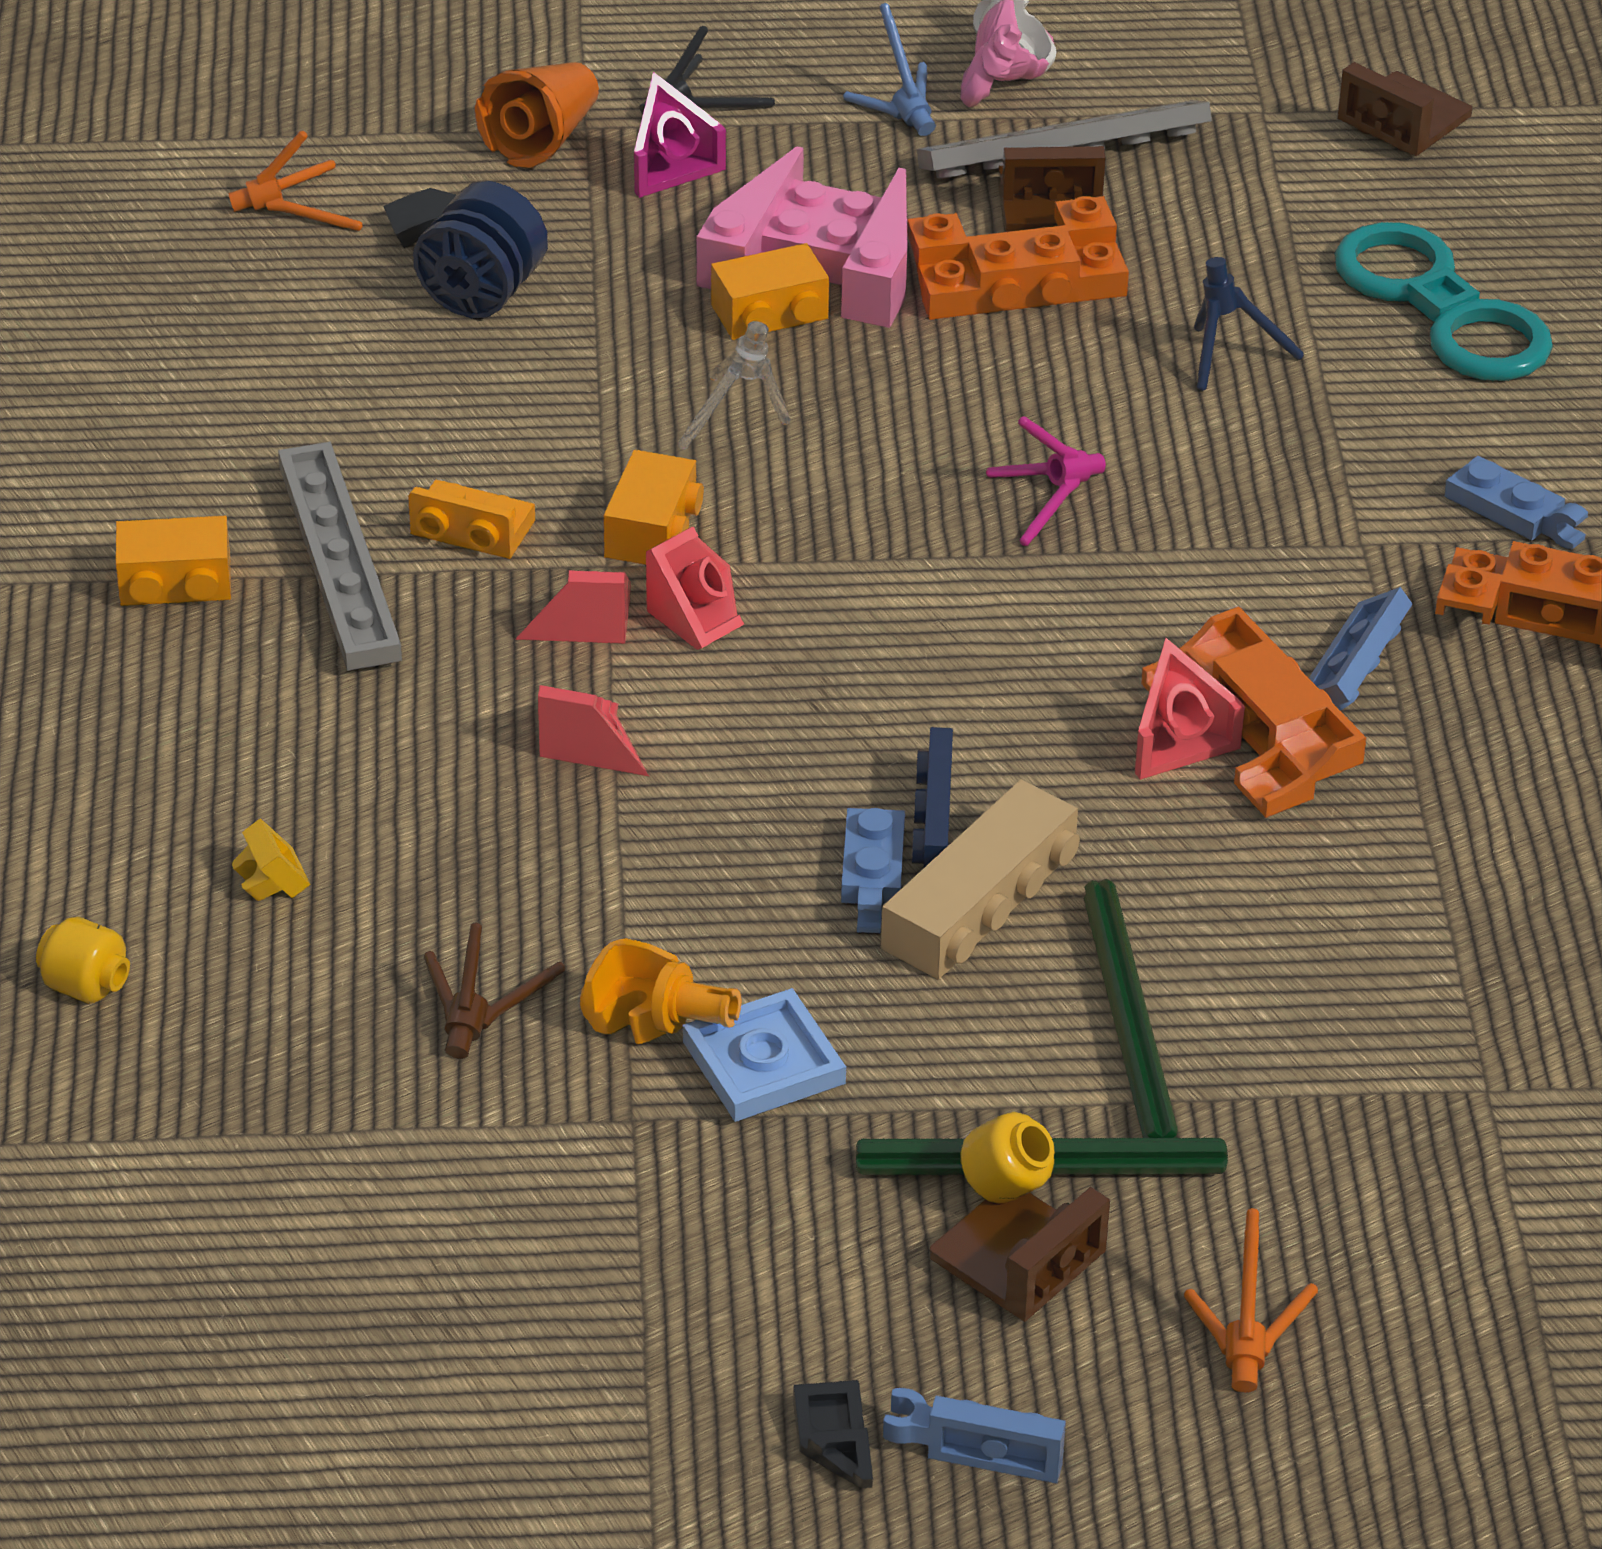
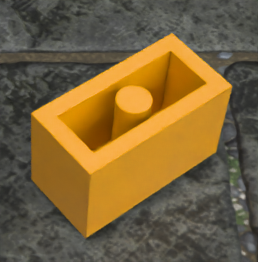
[711,243,829,340]
[603,449,704,565]
[116,515,231,606]

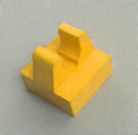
[232,818,311,901]

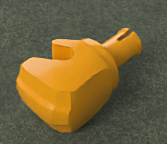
[580,938,742,1044]

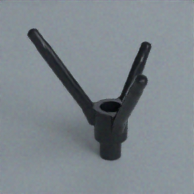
[639,26,775,115]

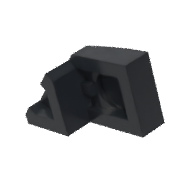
[383,188,456,248]
[793,1380,873,1488]

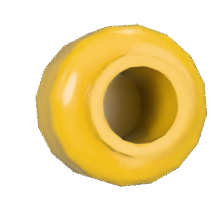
[36,916,130,1004]
[961,1112,1055,1204]

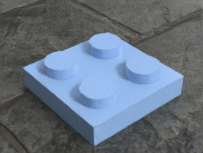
[683,988,846,1122]

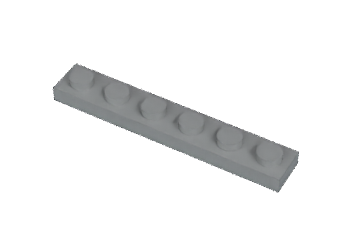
[917,100,1212,178]
[278,441,402,671]

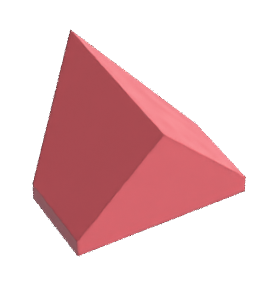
[646,526,744,650]
[515,570,631,644]
[1135,638,1245,780]
[538,685,649,776]

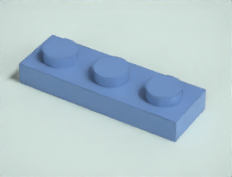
[1309,587,1412,710]

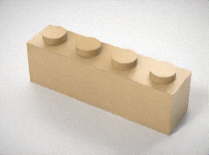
[881,779,1080,980]

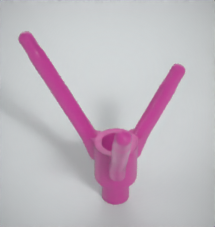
[986,416,1106,546]

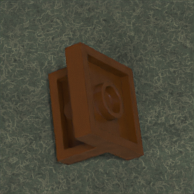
[998,146,1106,232]

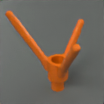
[228,131,363,231]
[1184,1208,1318,1393]

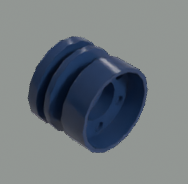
[413,181,548,319]

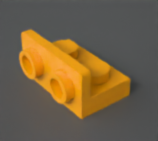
[408,479,535,559]

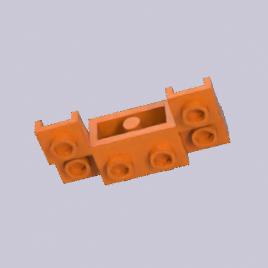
[907,196,1129,320]
[1435,541,1602,648]
[1141,606,1366,818]

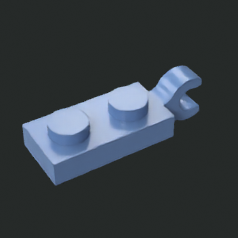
[1444,456,1588,549]
[841,808,905,933]
[883,1388,1066,1483]

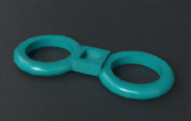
[1334,222,1553,381]

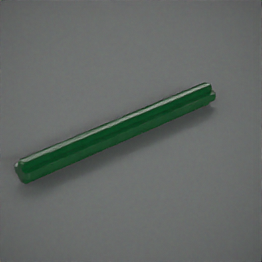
[1083,879,1178,1138]
[856,1138,1228,1175]

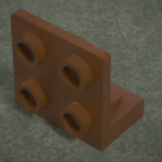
[1337,62,1473,157]
[930,1187,1110,1322]

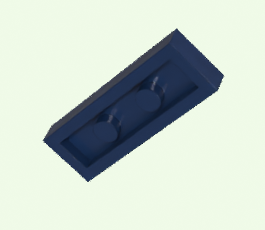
[912,727,953,868]

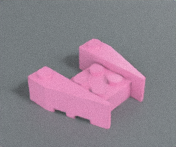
[696,146,907,328]

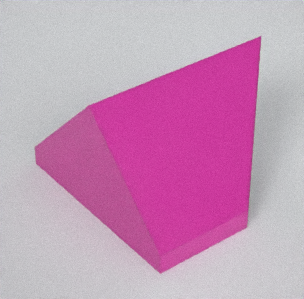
[634,72,726,198]

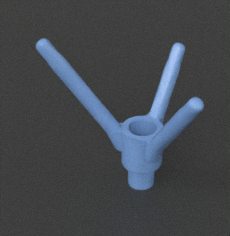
[843,3,936,136]

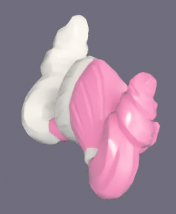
[960,0,1056,107]

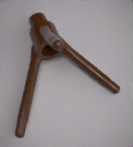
[424,923,565,1059]

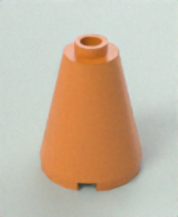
[475,62,599,168]

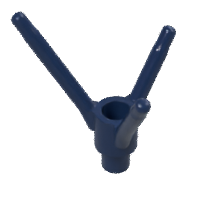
[1194,257,1304,391]

